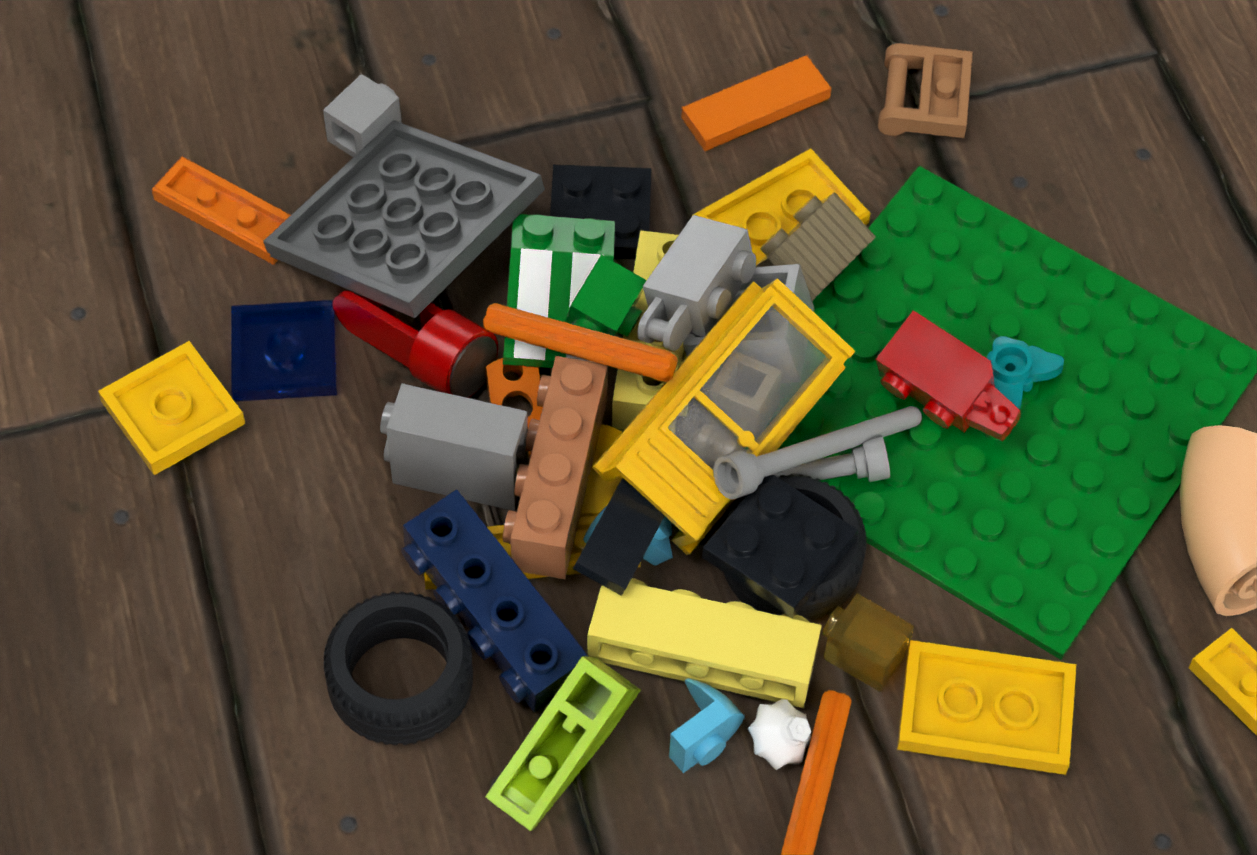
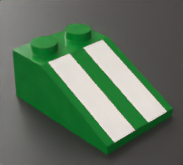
[503,214,615,368]

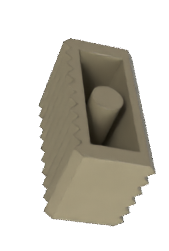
[756,192,876,300]

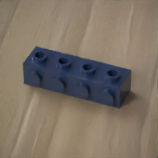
[401,489,589,713]

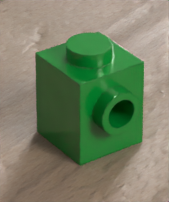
[565,255,647,338]

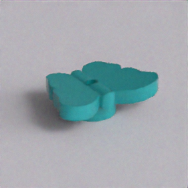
[987,336,1064,409]

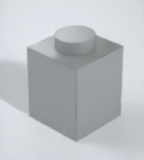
[323,74,402,157]

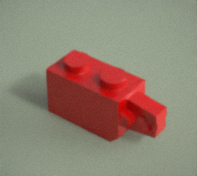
[876,310,1021,441]

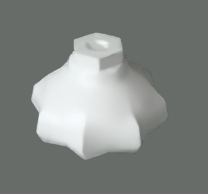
[748,699,811,770]

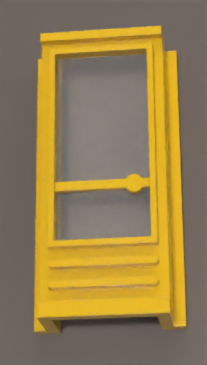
[592,278,855,555]

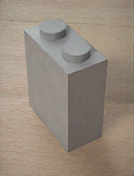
[380,384,529,511]

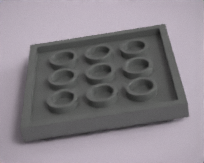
[263,120,545,318]

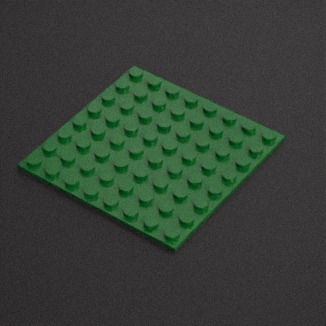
[744,166,1257,660]

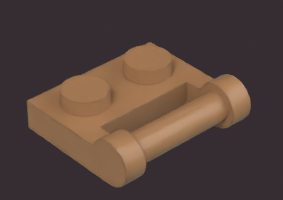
[878,43,973,138]

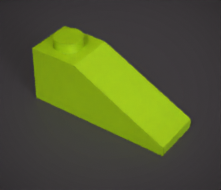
[485,656,641,831]

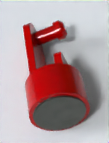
[333,291,498,398]

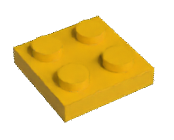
[98,341,245,475]

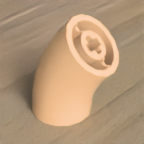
[1180,425,1257,616]

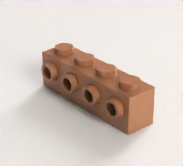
[503,356,608,579]

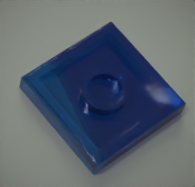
[231,300,338,402]

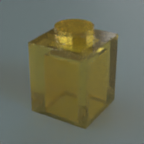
[822,593,914,692]

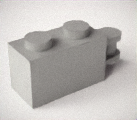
[637,215,756,351]

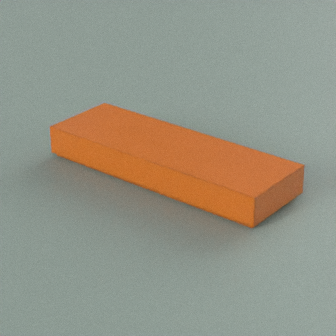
[681,55,831,151]
[152,156,291,265]

